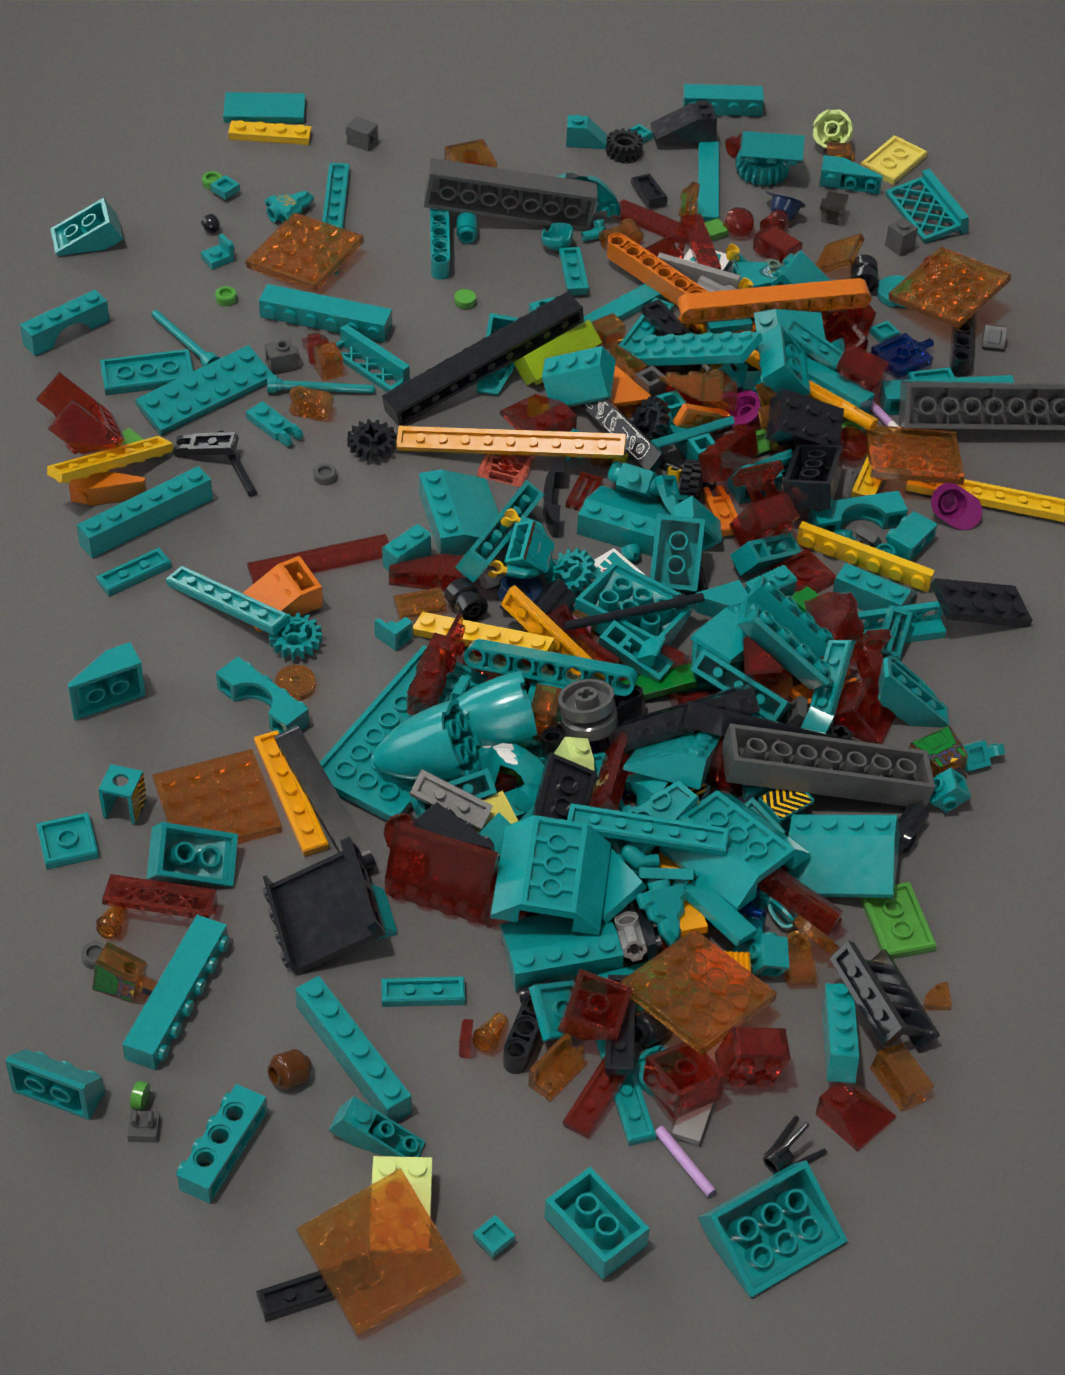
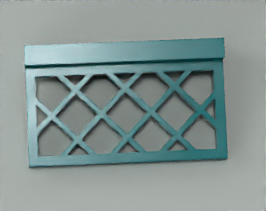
[885,169,969,244]

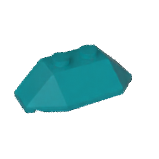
[878,655,949,728]

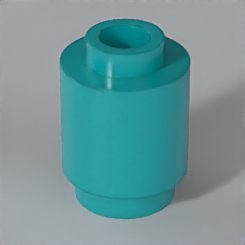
[456,212,477,243]

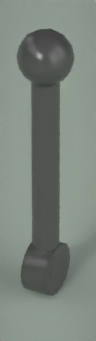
[843,468,861,499]

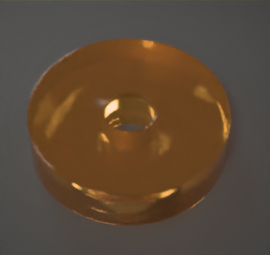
[275,665,316,701]

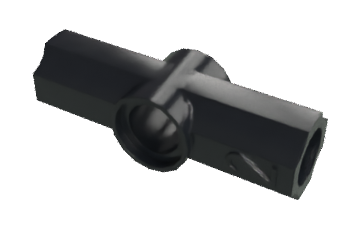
[898,803,929,859]

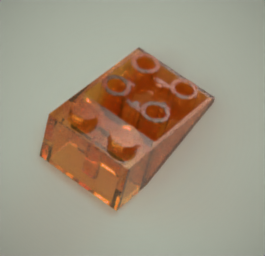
[658,370,737,410]

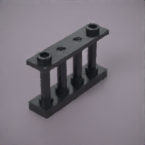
[829,941,940,1053]

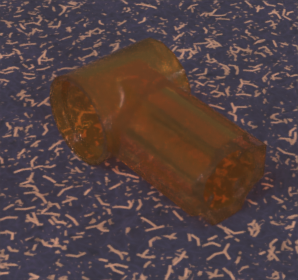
[599,218,644,249]

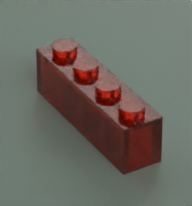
[699,424,759,482]

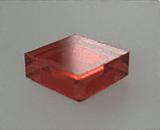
[459,1019,474,1059]

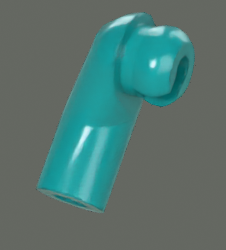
[581,219,606,242]
[621,844,660,869]

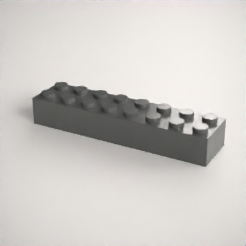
[424,158,597,231]
[899,381,1065,430]
[721,724,935,808]

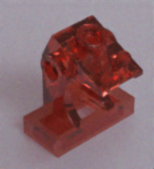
[732,460,785,518]
[850,629,892,696]

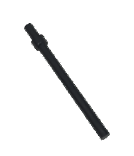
[563,593,705,631]

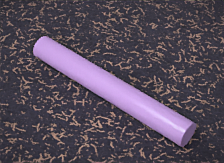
[655,1126,717,1198]

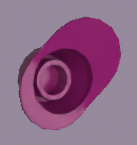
[726,390,761,428]
[931,483,982,530]

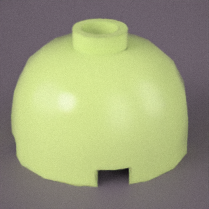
[813,109,854,151]

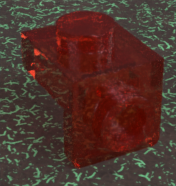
[301,332,331,364]

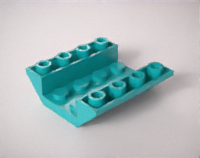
[737,575,834,690]
[659,790,810,911]
[490,815,611,935]

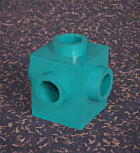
[929,768,971,813]

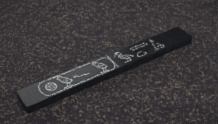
[581,399,666,472]

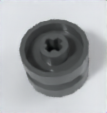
[558,679,619,742]

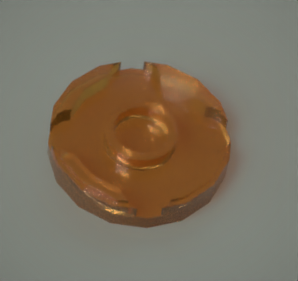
[792,915,840,955]

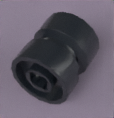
[850,255,879,294]
[444,577,488,622]

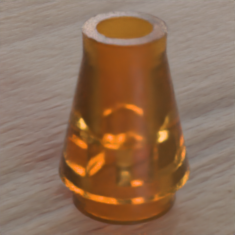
[96,899,128,939]
[472,1013,508,1053]

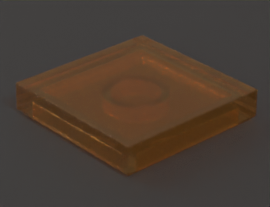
[816,233,865,273]

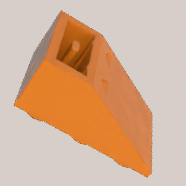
[243,556,323,633]

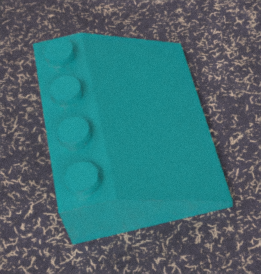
[419,469,509,558]
[577,485,671,556]
[574,560,697,654]
[623,730,722,790]
[786,815,901,898]
[499,914,624,992]
[698,1160,848,1298]

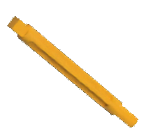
[745,350,878,431]

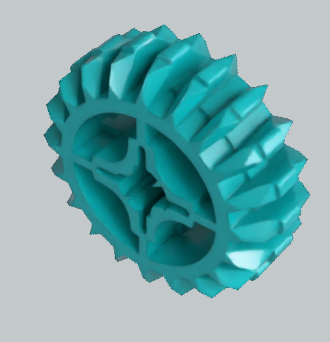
[735,150,790,187]

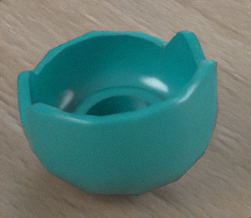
[541,223,573,251]

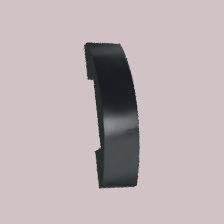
[543,456,566,538]

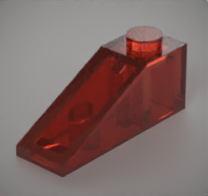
[389,553,464,592]

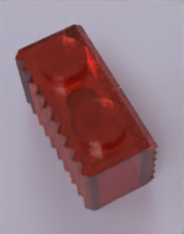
[753,223,803,264]
[407,658,447,715]

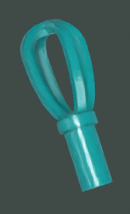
[756,882,799,929]

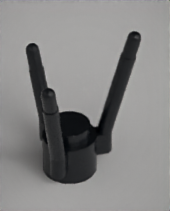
[763,1115,827,1174]

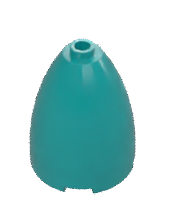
[456,671,538,749]
[372,699,481,781]

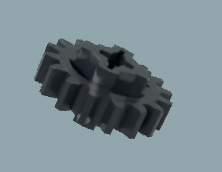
[631,396,671,440]
[347,419,397,461]

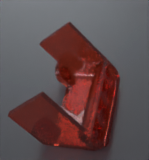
[36,372,125,454]

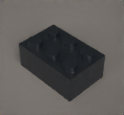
[766,389,844,449]

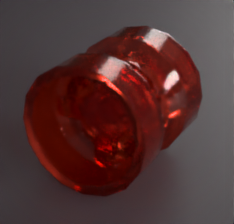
[725,133,742,158]
[760,210,789,238]

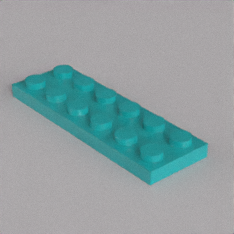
[627,331,763,367]
[135,345,274,435]

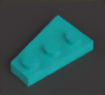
[625,780,699,855]

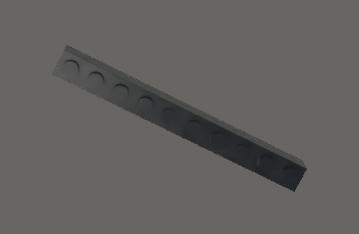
[382,291,584,426]

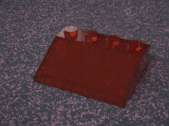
[385,822,498,925]

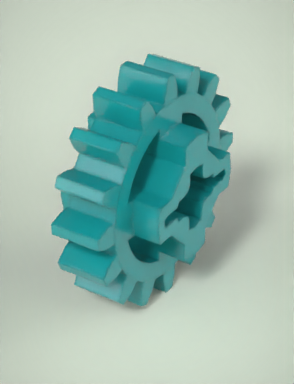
[545,548,597,594]
[269,613,323,660]

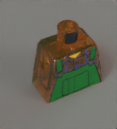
[909,725,968,779]
[92,941,158,1003]

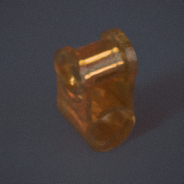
[289,386,334,421]
[784,931,816,985]

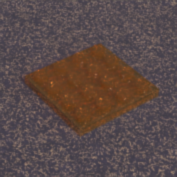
[245,212,364,292]
[888,247,1011,328]
[865,425,965,485]
[152,749,282,844]
[619,930,777,1055]
[296,1168,462,1337]

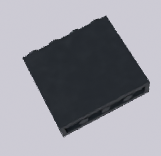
[262,836,386,975]

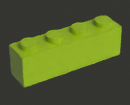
[514,319,602,386]

